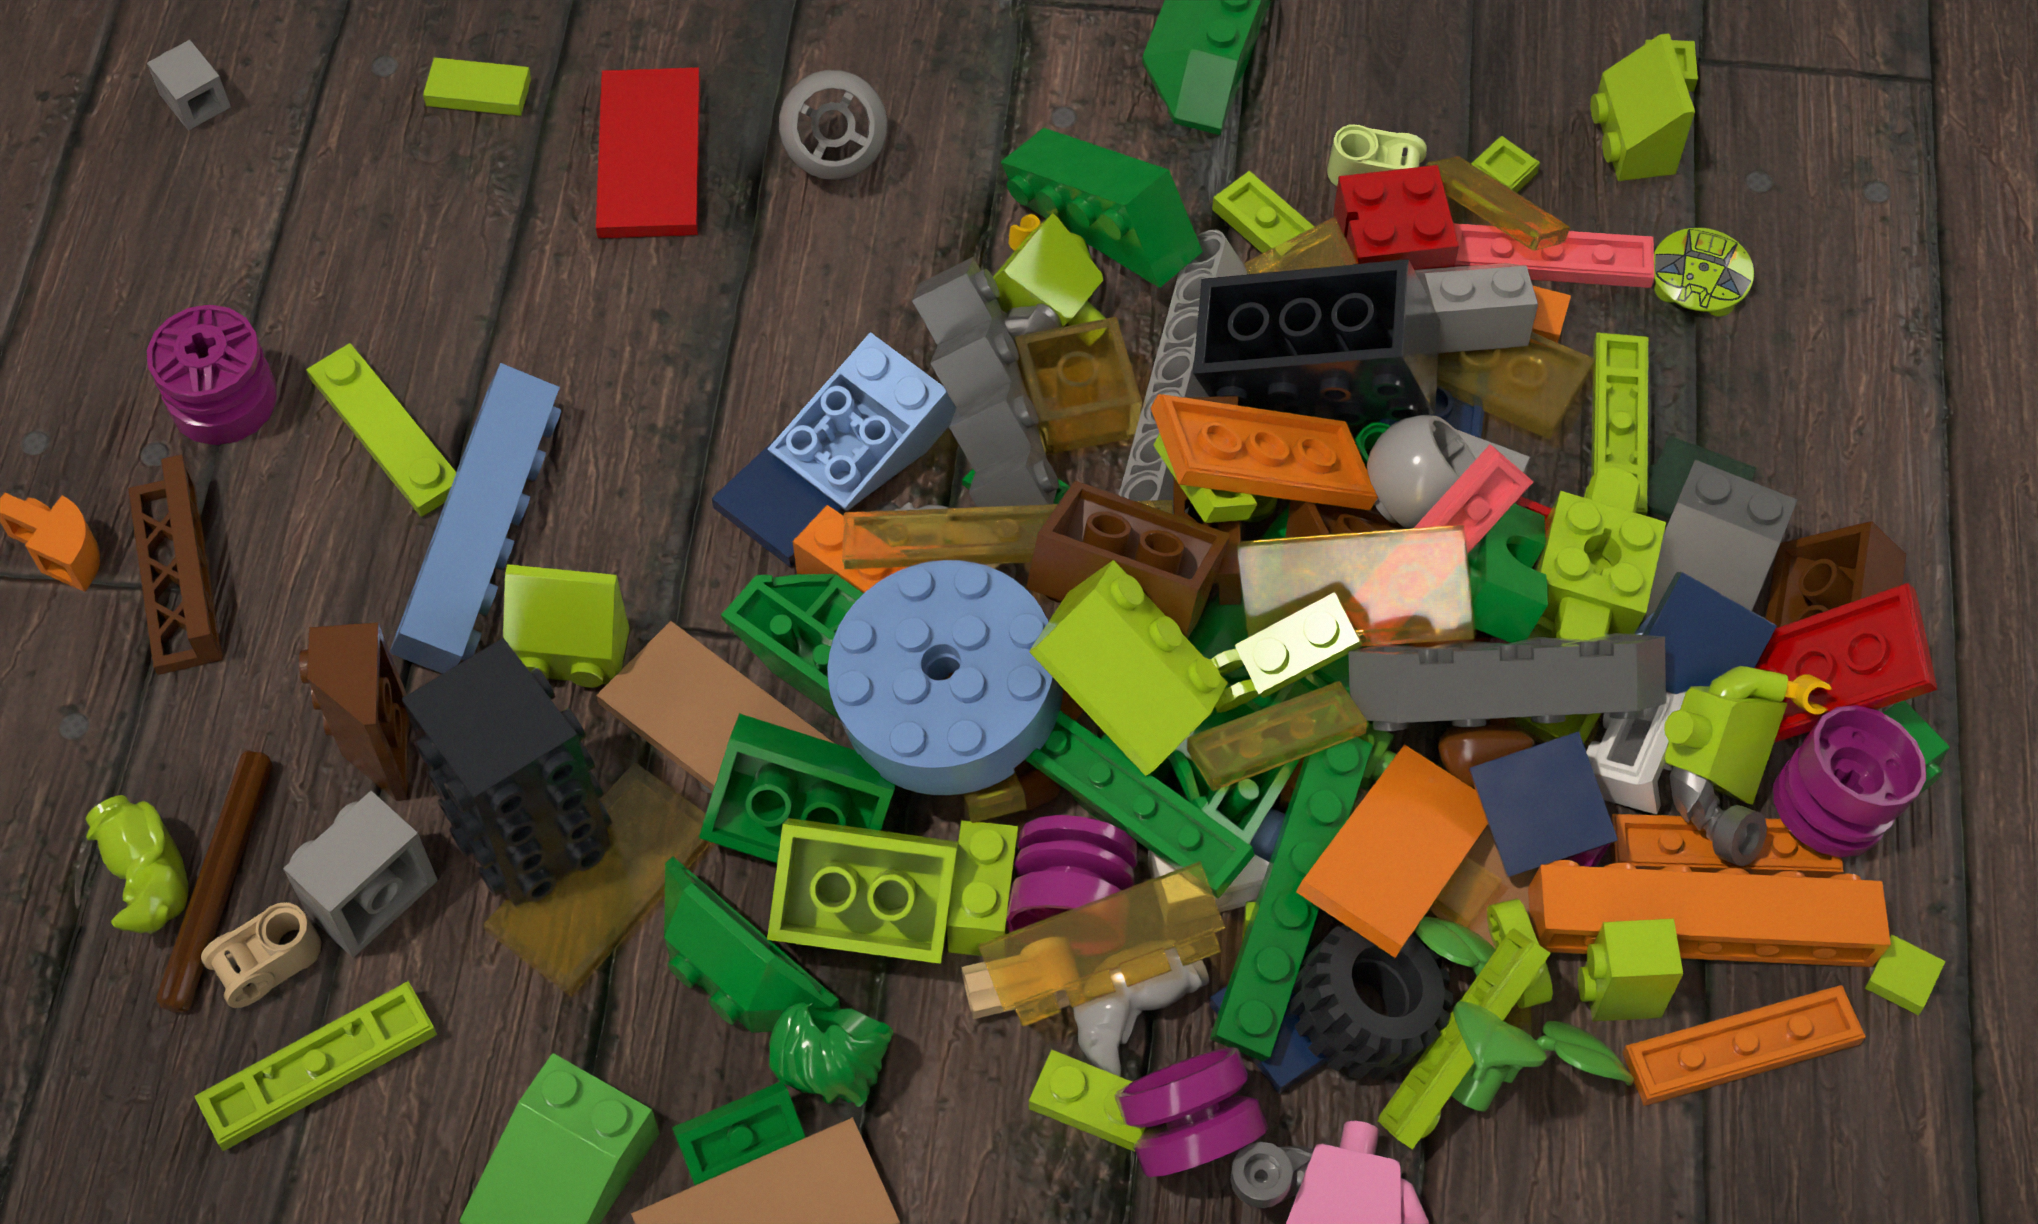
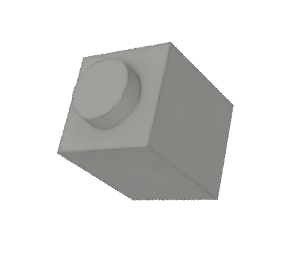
[147,40,231,131]

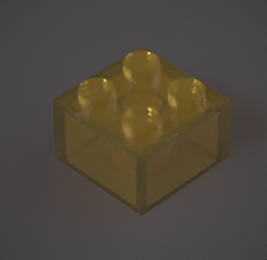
[1015,317,1142,455]

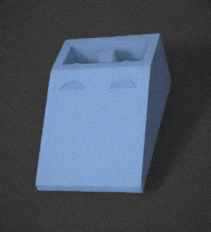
[768,332,956,511]

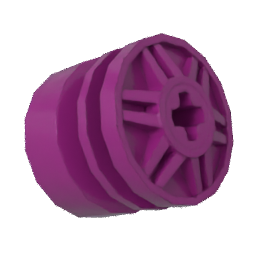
[147,304,277,445]
[1773,705,1926,858]
[1006,815,1139,956]

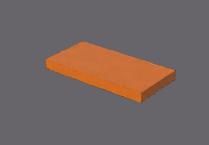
[1151,394,1378,510]
[1296,744,1488,958]

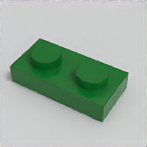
[672,1082,805,1186]

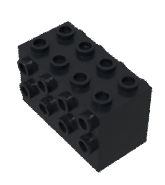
[1193,259,1440,425]
[402,638,612,910]

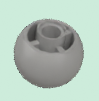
[779,70,888,180]
[1367,415,1476,531]

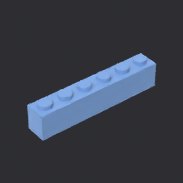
[390,363,561,674]

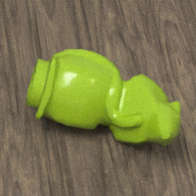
[86,795,188,934]

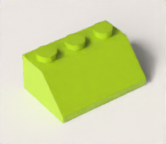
[1029,560,1228,776]

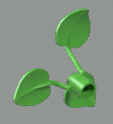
[1415,917,1634,1111]

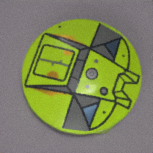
[1654,228,1754,317]

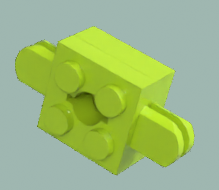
[1534,466,1666,640]

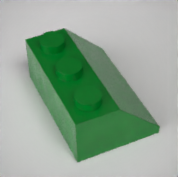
[698,713,895,863]

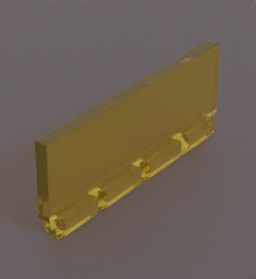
[978,861,1225,1027]

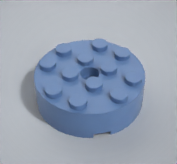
[828,560,1063,795]

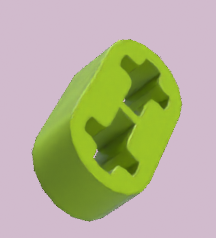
[1487,898,1553,1009]

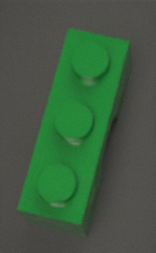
[1456,503,1548,643]

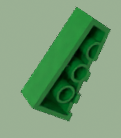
[1001,127,1203,288]

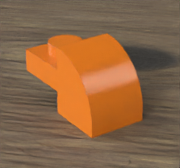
[0,492,100,592]

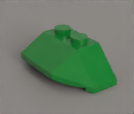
[1142,0,1271,135]
[721,574,864,721]
[1168,668,1340,844]
[664,856,840,1033]

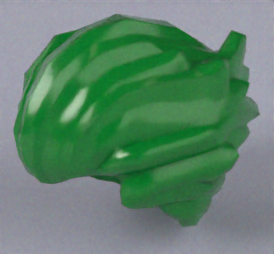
[769,1002,893,1107]

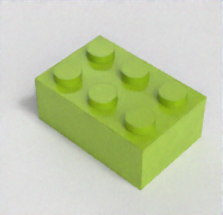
[767,818,958,964]

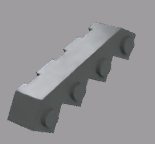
[912,257,1059,537]
[1349,633,1666,731]

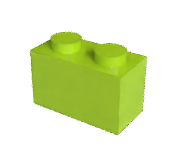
[947,820,1018,958]
[1578,919,1683,1022]

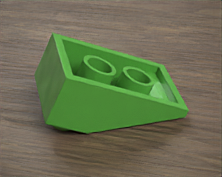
[459,1053,660,1224]

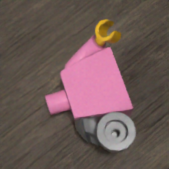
[1230,1121,1429,1224]

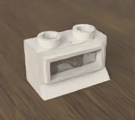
[1586,692,1686,814]

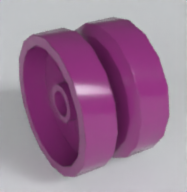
[1114,1047,1268,1177]

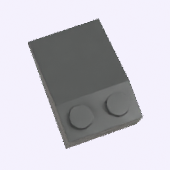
[1640,460,1797,624]

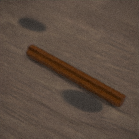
[156,750,273,1013]

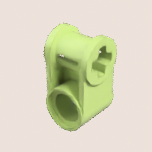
[1327,125,1427,186]

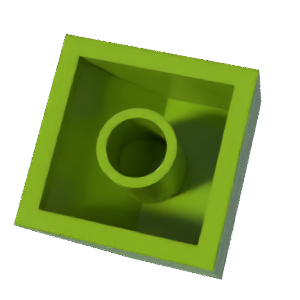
[1590,33,1695,181]
[503,564,630,688]

